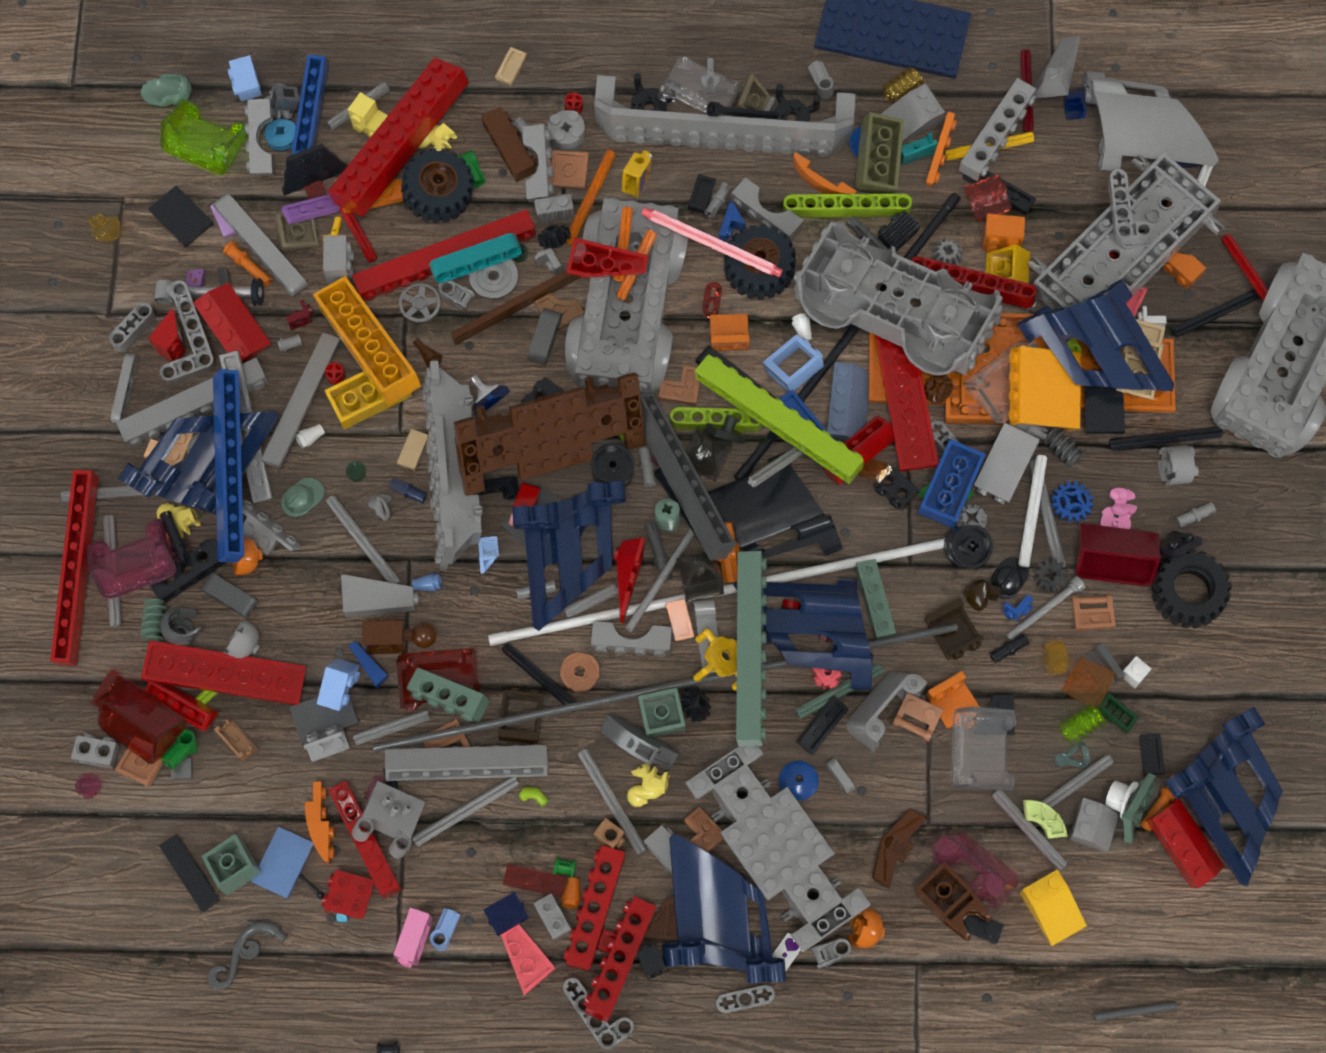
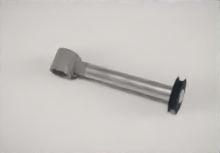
[154,278,264,306]

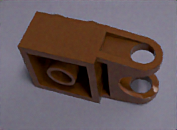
[915,862,992,941]

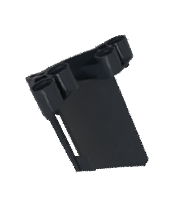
[708,452,843,558]

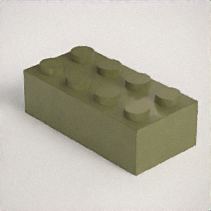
[855,112,904,194]

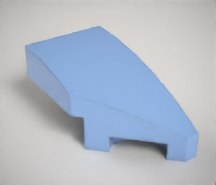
[478,536,499,574]

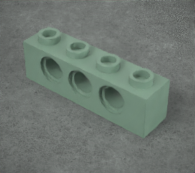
[855,559,896,640]
[406,667,490,722]

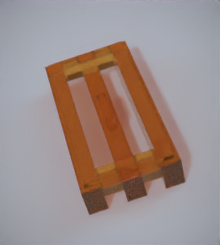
[858,459,893,482]

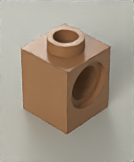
[593,818,626,849]

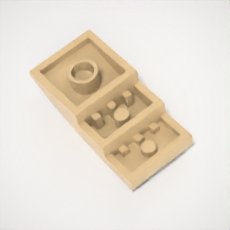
[1116,319,1165,400]

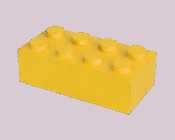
[324,371,413,430]

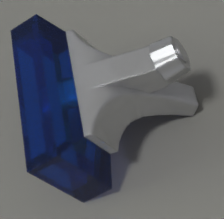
[470,375,510,415]

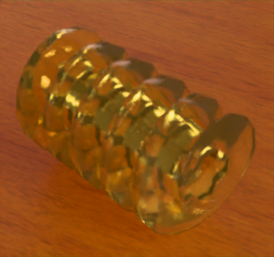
[883,67,924,105]

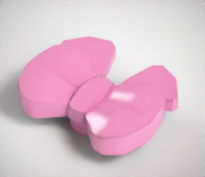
[1109,488,1137,516]
[1100,506,1131,529]

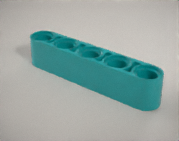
[429,233,522,283]

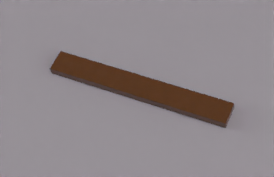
[451,270,581,346]

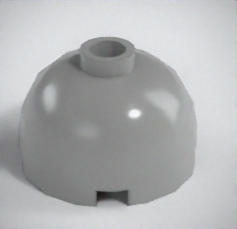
[223,619,260,658]

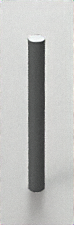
[1094,1001,1177,1021]

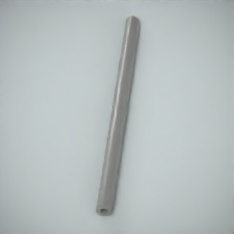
[625,529,694,632]

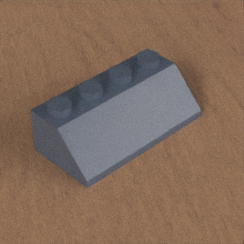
[827,362,869,443]

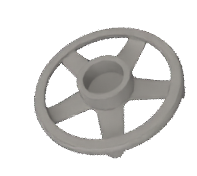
[399,283,441,323]

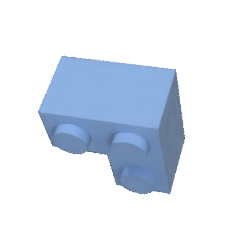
[227,55,262,101]
[317,658,360,711]

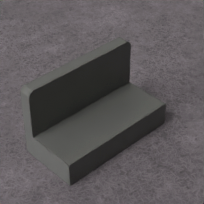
[1081,642,1125,691]

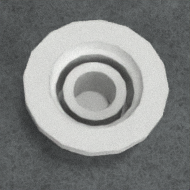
[1105,781,1139,818]

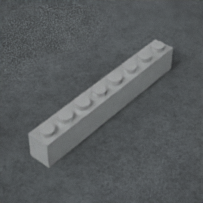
[116,358,268,448]
[385,744,548,781]

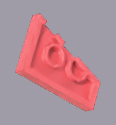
[501,921,556,996]

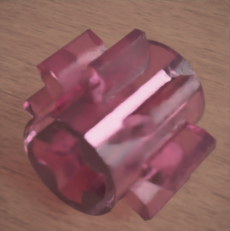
[75,773,101,799]

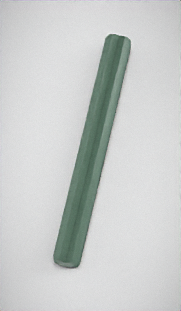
[795,663,884,719]

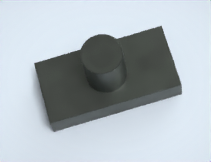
[704,414,747,444]

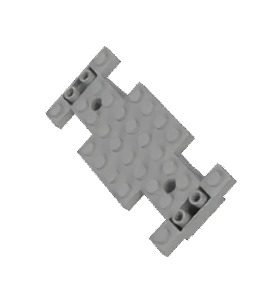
[422,361,483,571]
[685,746,871,953]

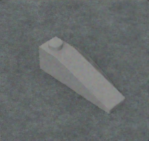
[1034,36,1080,99]

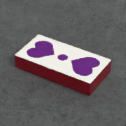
[772,933,801,971]

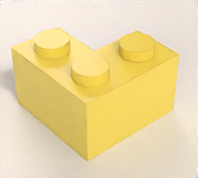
[348,93,388,138]

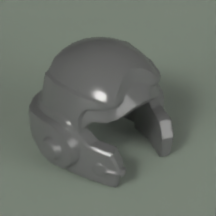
[160,607,201,646]

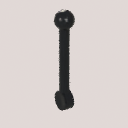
[299,873,324,899]

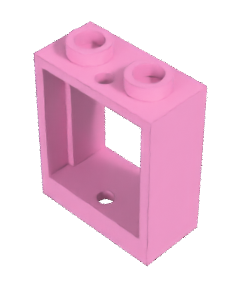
[394,908,434,968]

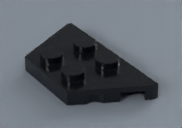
[281,143,348,196]

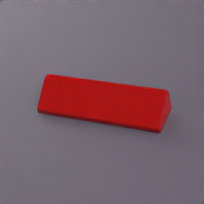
[143,681,218,732]

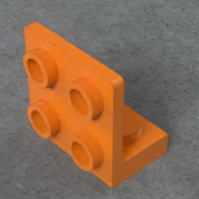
[710,314,750,351]
[926,671,980,729]

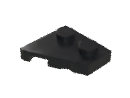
[1160,531,1202,558]

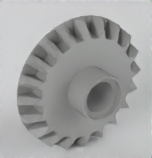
[469,260,518,300]

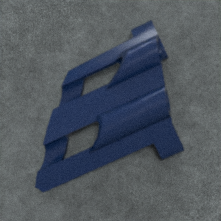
[1017,279,1174,391]
[118,411,279,515]
[512,481,626,631]
[1165,707,1283,886]

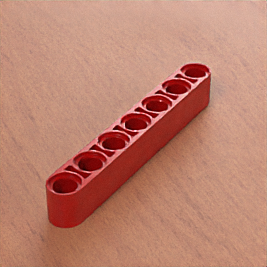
[910,256,1036,308]

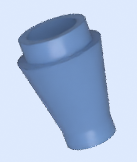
[412,572,442,592]

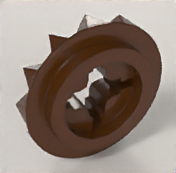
[924,375,953,403]

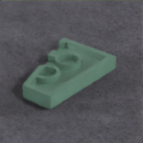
[1121,773,1156,844]

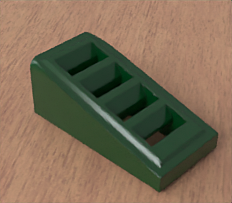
[1093,692,1139,733]

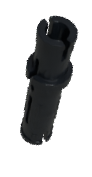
[159,511,191,566]

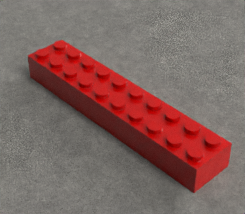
[328,57,469,217]

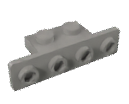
[242,500,301,555]

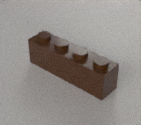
[481,106,537,183]

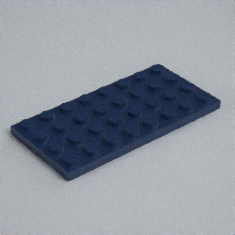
[814,0,971,79]

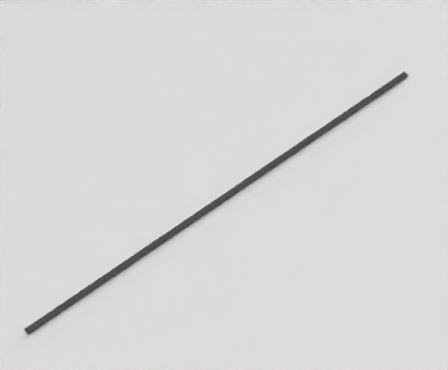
[373,623,958,753]

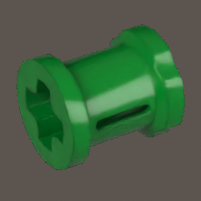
[553,856,577,878]

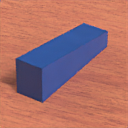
[349,641,389,688]

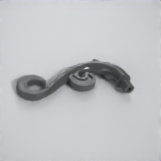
[207,920,288,990]

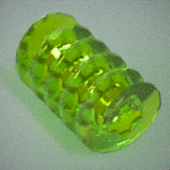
[1060,705,1106,746]

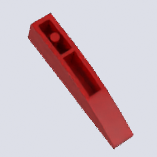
[328,781,402,900]

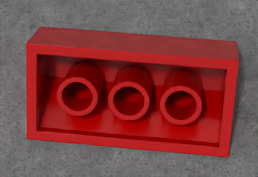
[193,282,272,364]
[1146,798,1225,889]

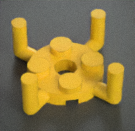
[693,628,737,691]

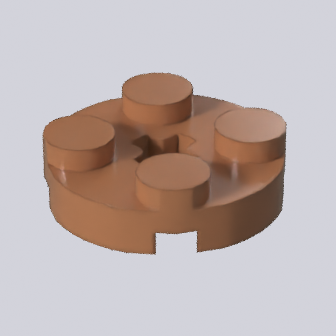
[560,652,600,693]

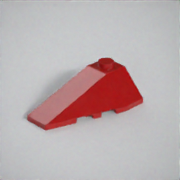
[566,237,649,278]
[614,537,645,624]

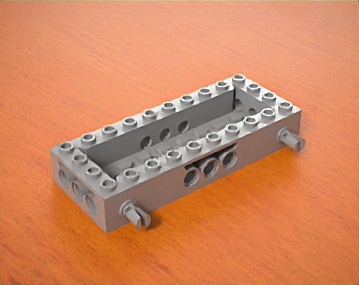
[1028,153,1225,310]

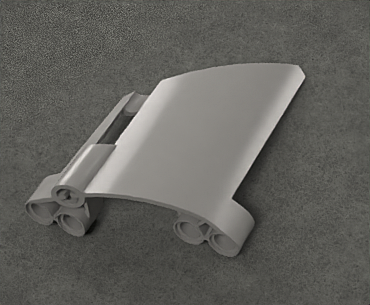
[1082,70,1219,172]

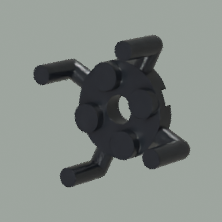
[625,73,678,112]
[765,84,821,122]

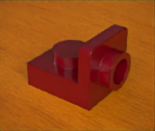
[286,300,313,331]

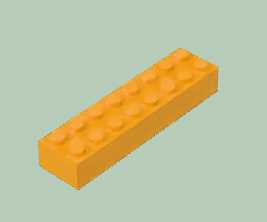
[313,276,421,406]

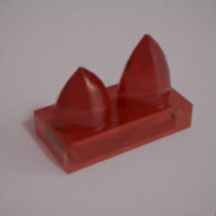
[89,669,130,709]

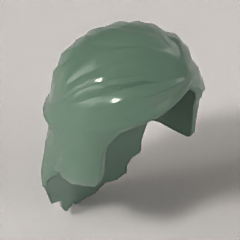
[141,73,192,107]

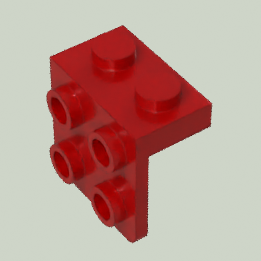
[321,869,374,919]

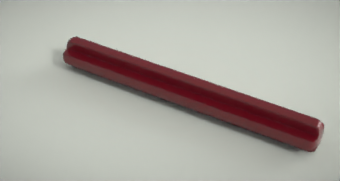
[1020,49,1034,133]

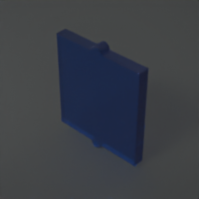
[484,892,529,936]

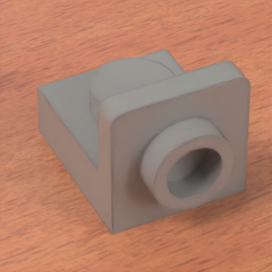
[535,248,562,276]

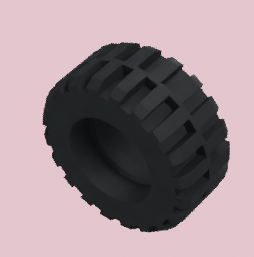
[1151,550,1232,628]

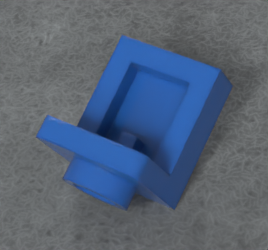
[1002,594,1034,622]

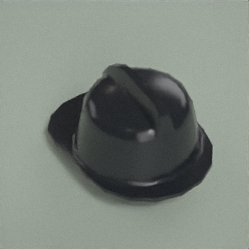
[989,557,1029,599]

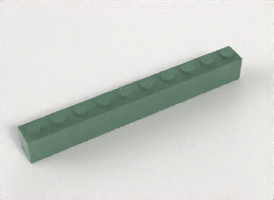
[736,551,767,747]

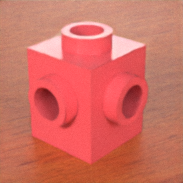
[811,667,842,691]

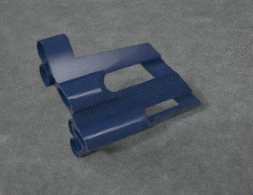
[733,578,873,690]

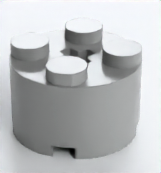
[548,110,586,152]
[1158,445,1198,486]

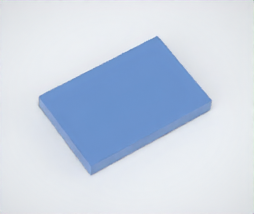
[251,827,314,899]

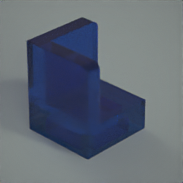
[1063,90,1087,120]

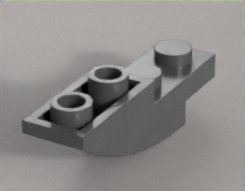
[600,713,679,770]

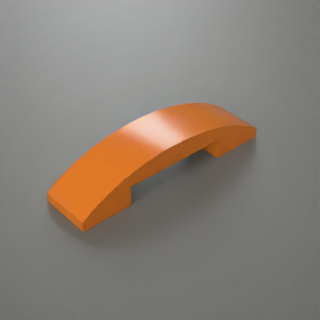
[793,152,857,194]

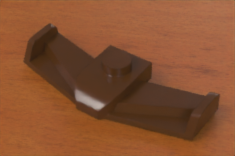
[872,808,928,889]

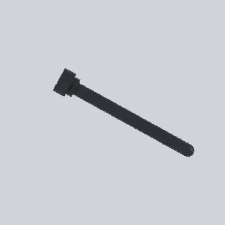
[706,101,778,119]

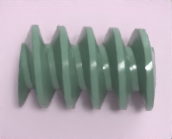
[655,498,680,531]
[140,599,168,641]

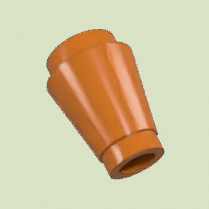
[560,877,580,909]

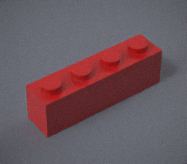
[822,416,894,485]

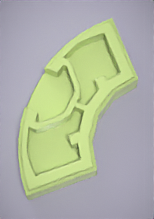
[1023,800,1068,839]

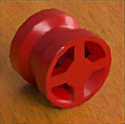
[565,92,583,114]
[325,362,346,385]

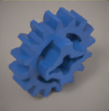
[1051,481,1094,523]

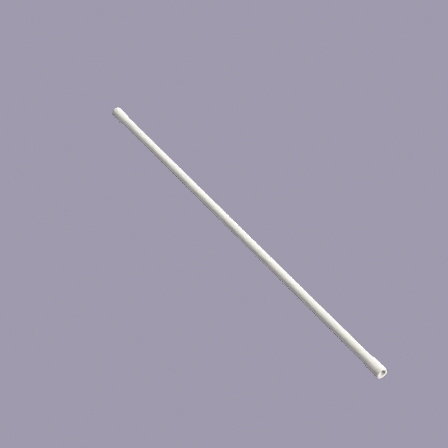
[488,538,945,646]

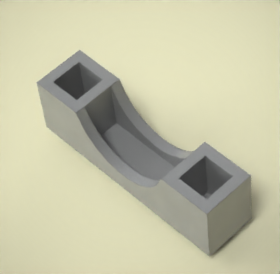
[245,99,275,176]
[522,124,555,203]
[731,177,804,241]
[591,621,672,657]

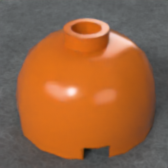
[232,537,262,575]
[848,908,885,948]

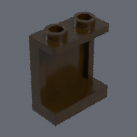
[924,598,984,661]

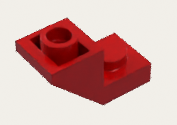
[509,482,541,526]

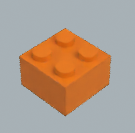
[982,214,1025,252]

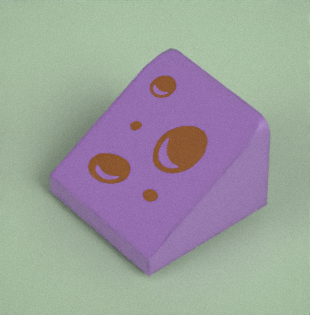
[185,269,207,287]

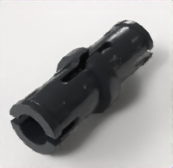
[989,633,1029,664]

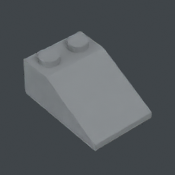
[881,83,945,144]

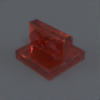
[964,174,1012,222]

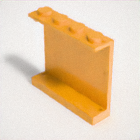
[1009,346,1081,431]

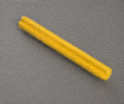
[945,131,1034,161]

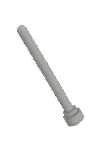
[1007,576,1086,640]

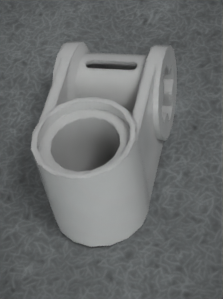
[438,280,476,312]
[810,939,851,969]

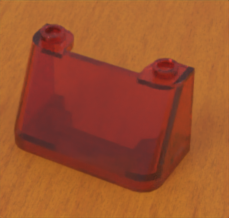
[396,648,480,711]

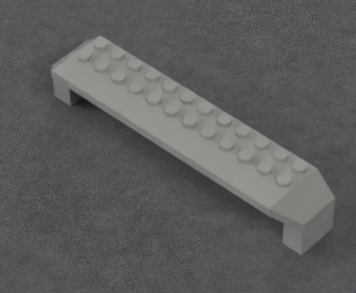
[594,75,856,157]

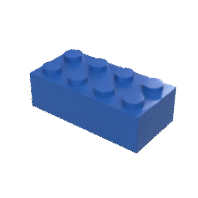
[918,439,986,528]

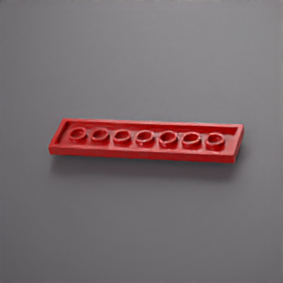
[874,334,939,472]
[141,640,307,705]

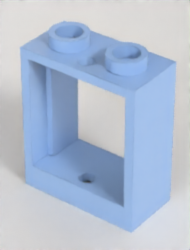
[762,334,824,392]

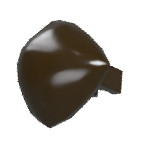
[965,579,1001,611]

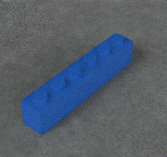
[291,54,329,155]

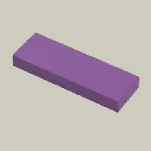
[281,194,340,225]

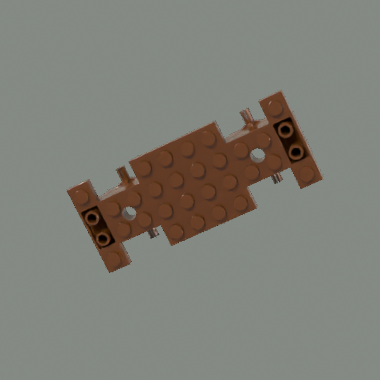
[453,372,646,496]

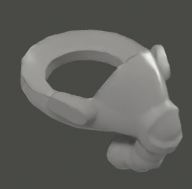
[368,494,391,521]

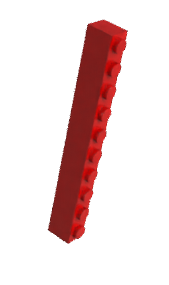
[352,209,536,301]
[50,470,99,667]

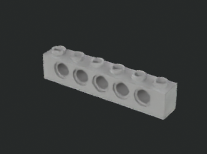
[959,78,1036,181]

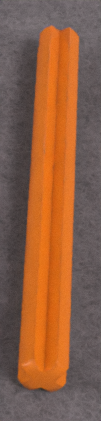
[564,150,616,246]

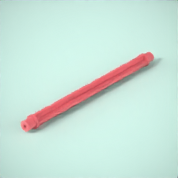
[641,207,783,277]

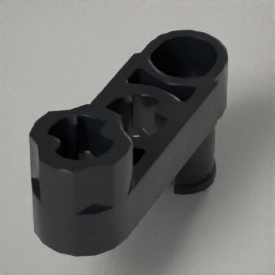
[472,476,519,500]

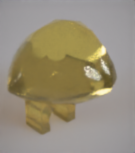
[87,212,121,242]

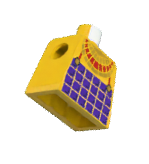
[621,150,652,198]

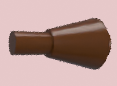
[413,338,442,368]

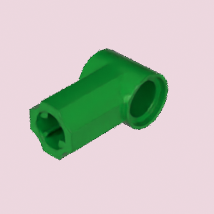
[457,150,486,188]
[160,730,198,770]

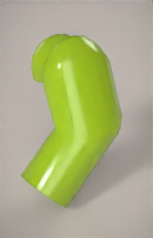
[519,787,549,807]

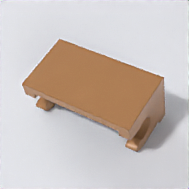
[214,719,258,762]

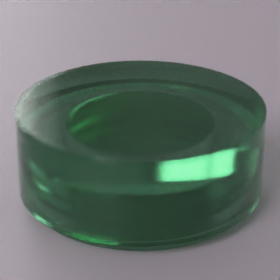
[346,461,366,482]

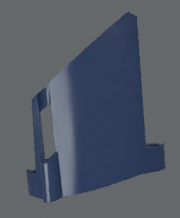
[662,833,786,983]

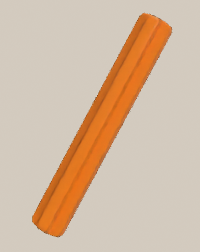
[613,207,633,282]
[616,229,657,300]

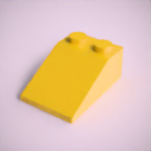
[1020,869,1087,946]

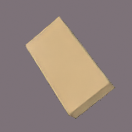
[495,47,527,86]
[397,429,429,471]

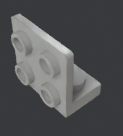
[303,724,350,762]

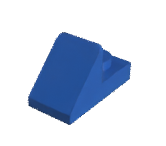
[719,202,746,242]

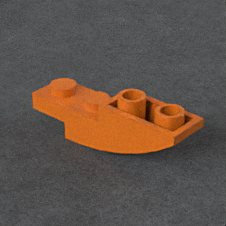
[305,781,335,865]

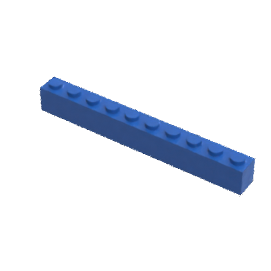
[213,369,244,563]

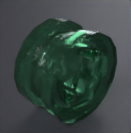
[513,244,528,263]

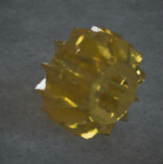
[1043,640,1070,675]

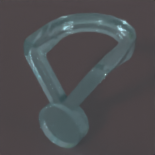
[1054,742,1090,769]

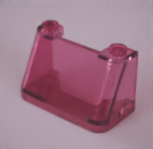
[86,518,176,599]
[932,832,1019,911]

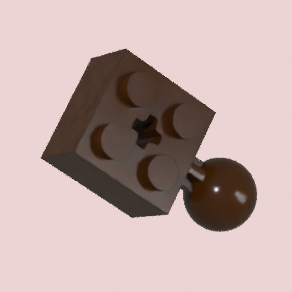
[362,618,437,654]

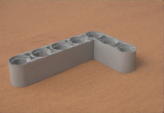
[160,280,216,383]

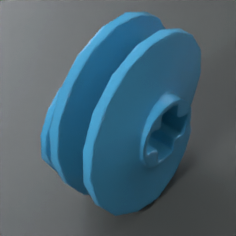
[264,119,296,151]

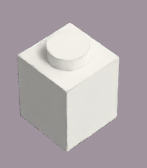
[1123,656,1152,688]

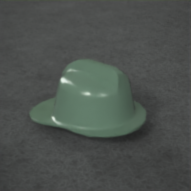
[281,478,324,517]

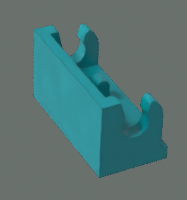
[900,132,938,166]

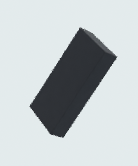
[688,174,716,214]
[1139,734,1165,775]

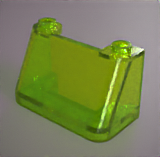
[160,99,247,175]

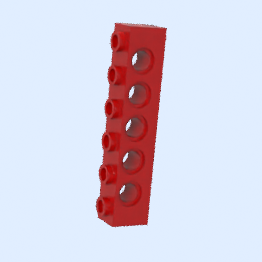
[563,845,626,973]
[583,896,656,1023]

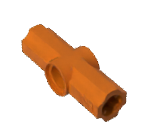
[718,522,740,583]

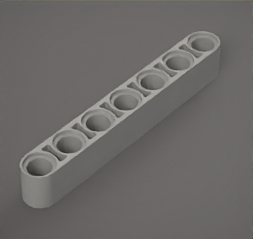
[213,193,308,297]

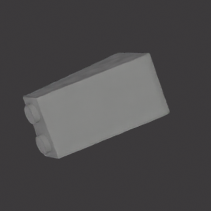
[974,423,1040,505]

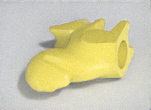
[418,123,458,151]
[157,503,201,540]
[627,763,670,807]

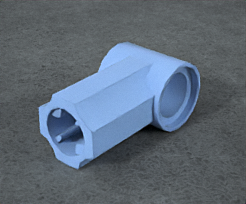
[430,908,461,951]

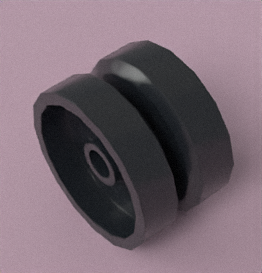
[592,443,634,488]
[944,525,993,568]

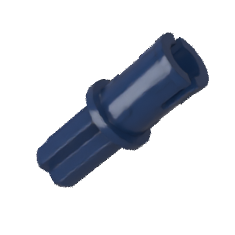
[389,478,428,504]

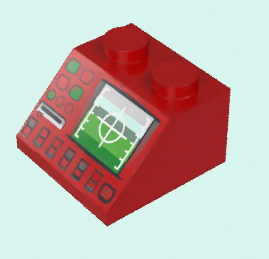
[148,309,186,362]

